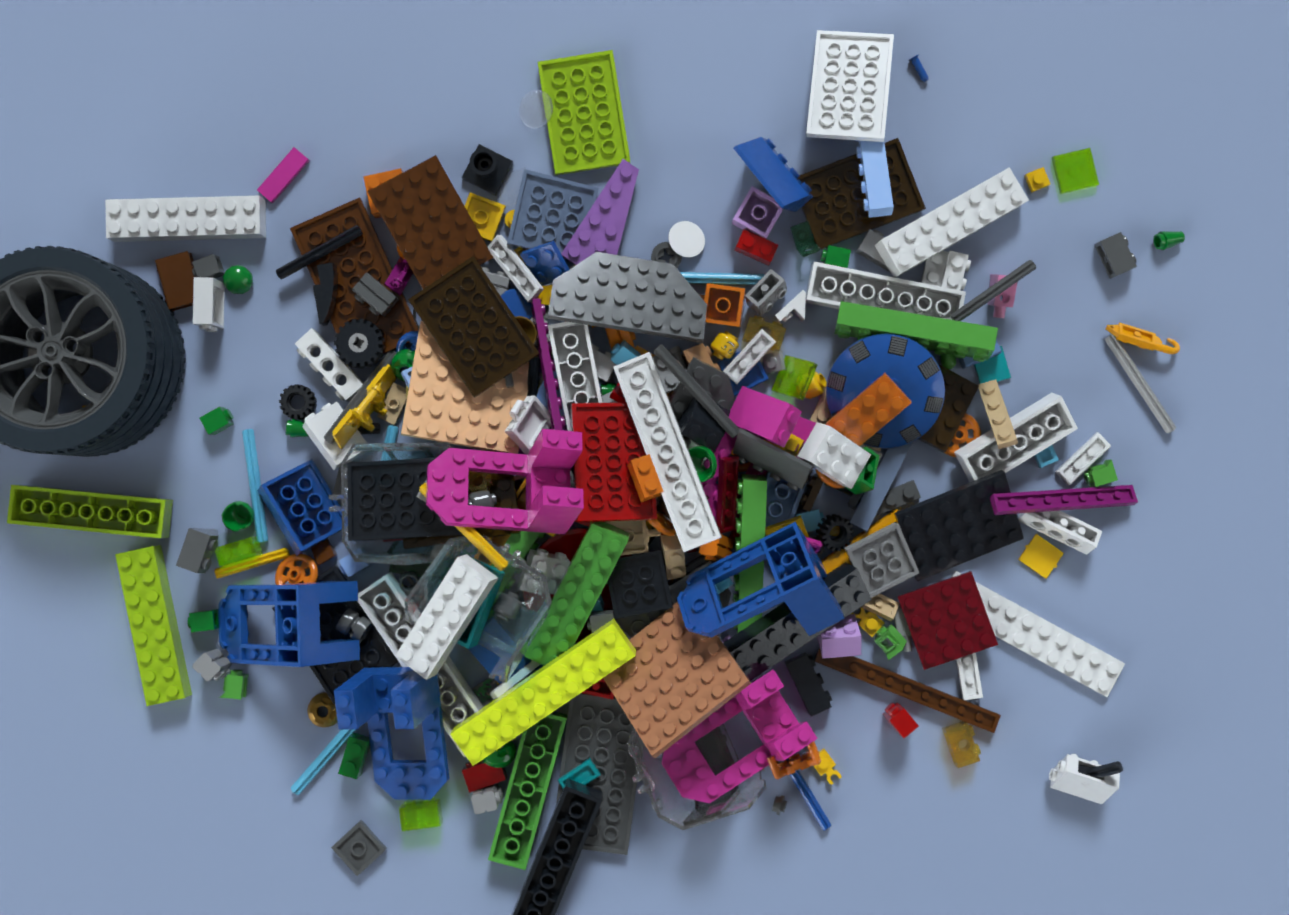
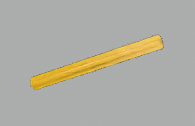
[419,482,508,571]

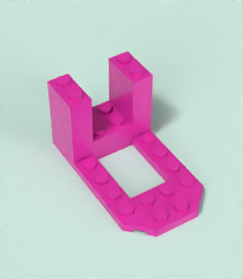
[701,386,816,521]
[426,429,584,534]
[661,669,818,804]

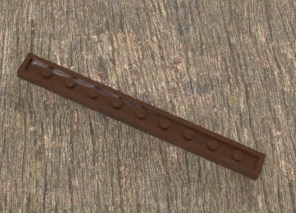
[814,647,1001,733]

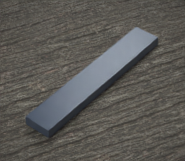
[850,441,914,532]

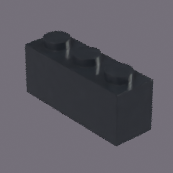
[784,652,833,717]

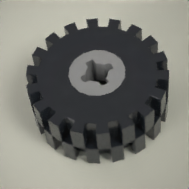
[334,319,386,369]

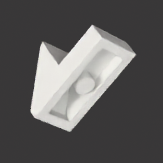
[774,290,806,324]

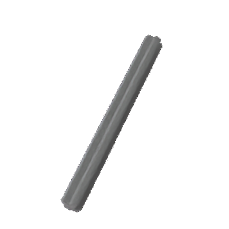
[1105,334,1176,433]

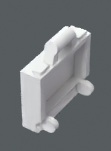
[505,395,551,455]

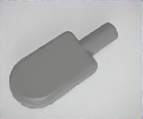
[894,606,912,652]

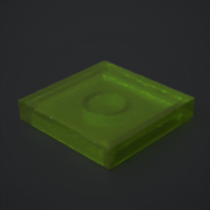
[1052,148,1099,194]
[772,355,817,400]

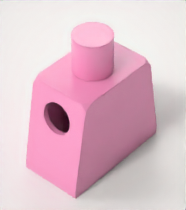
[988,274,1017,318]

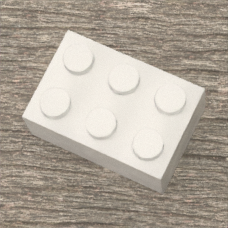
[797,422,871,489]

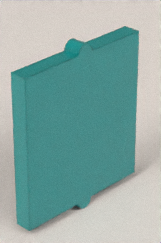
[974,346,1011,384]

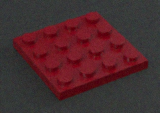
[897,571,998,670]

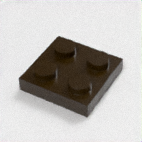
[799,473,823,512]

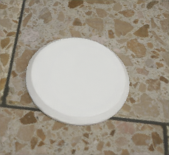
[668,221,705,257]

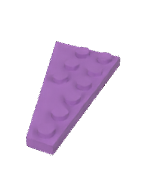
[561,159,639,266]

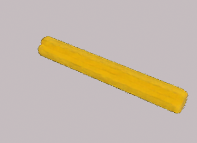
[214,548,290,578]

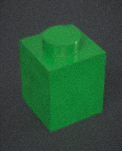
[820,245,851,268]
[199,407,234,435]
[187,609,219,633]

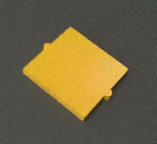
[1018,534,1064,579]

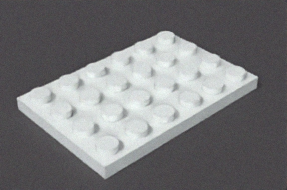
[806,30,894,142]

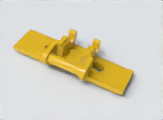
[332,364,396,449]

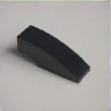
[313,263,338,326]

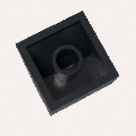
[678,397,730,451]

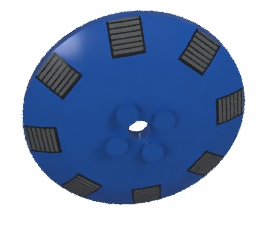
[826,334,945,448]

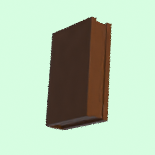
[155,251,195,311]

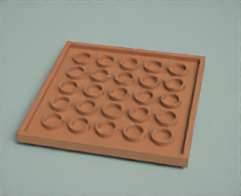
[603,602,751,758]

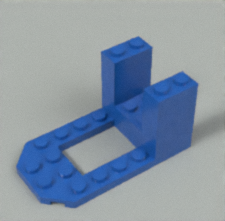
[677,522,845,638]
[218,581,360,667]
[334,667,450,800]

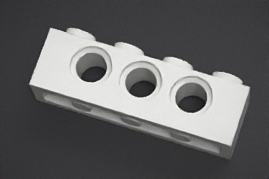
[295,328,364,401]
[1018,511,1102,555]

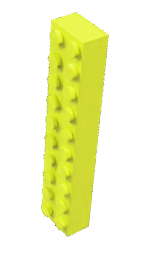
[450,619,636,766]

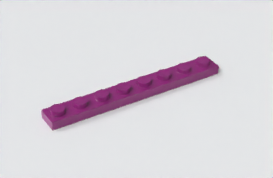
[531,298,565,430]
[990,485,1138,515]

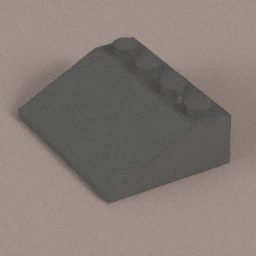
[732,428,813,491]

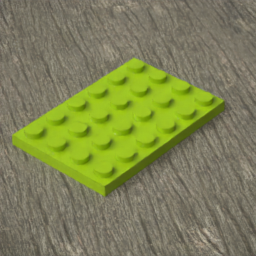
[537,50,631,176]

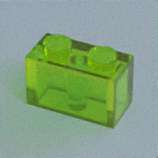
[215,536,263,566]
[399,797,443,831]

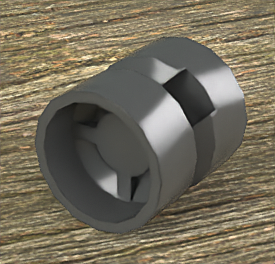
[336,608,373,644]

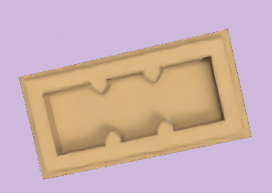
[377,382,407,425]

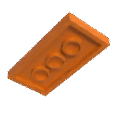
[825,373,912,447]

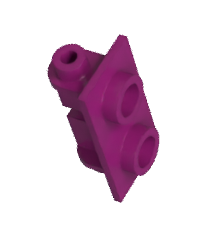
[384,257,413,295]

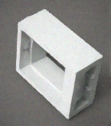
[193,277,225,332]

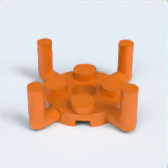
[767,741,821,780]

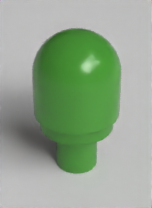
[940,353,956,369]

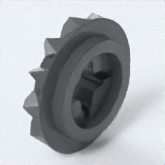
[651,242,682,268]

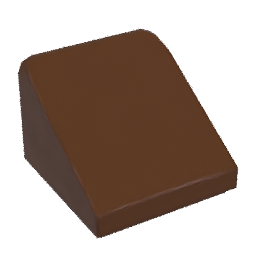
[311,539,337,565]

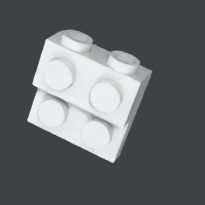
[920,251,971,291]
[519,548,570,594]

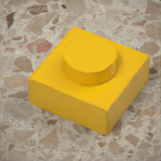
[1024,167,1051,193]

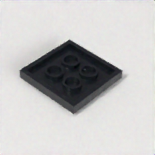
[608,550,673,619]

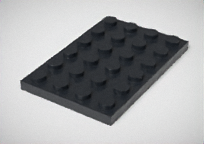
[347,457,463,542]
[894,470,1024,581]
[272,565,399,705]

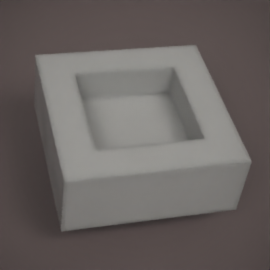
[762,351,786,374]

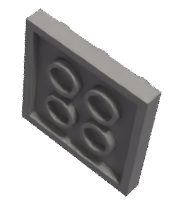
[844,522,919,598]

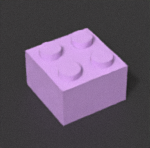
[732,186,783,239]
[817,614,861,659]

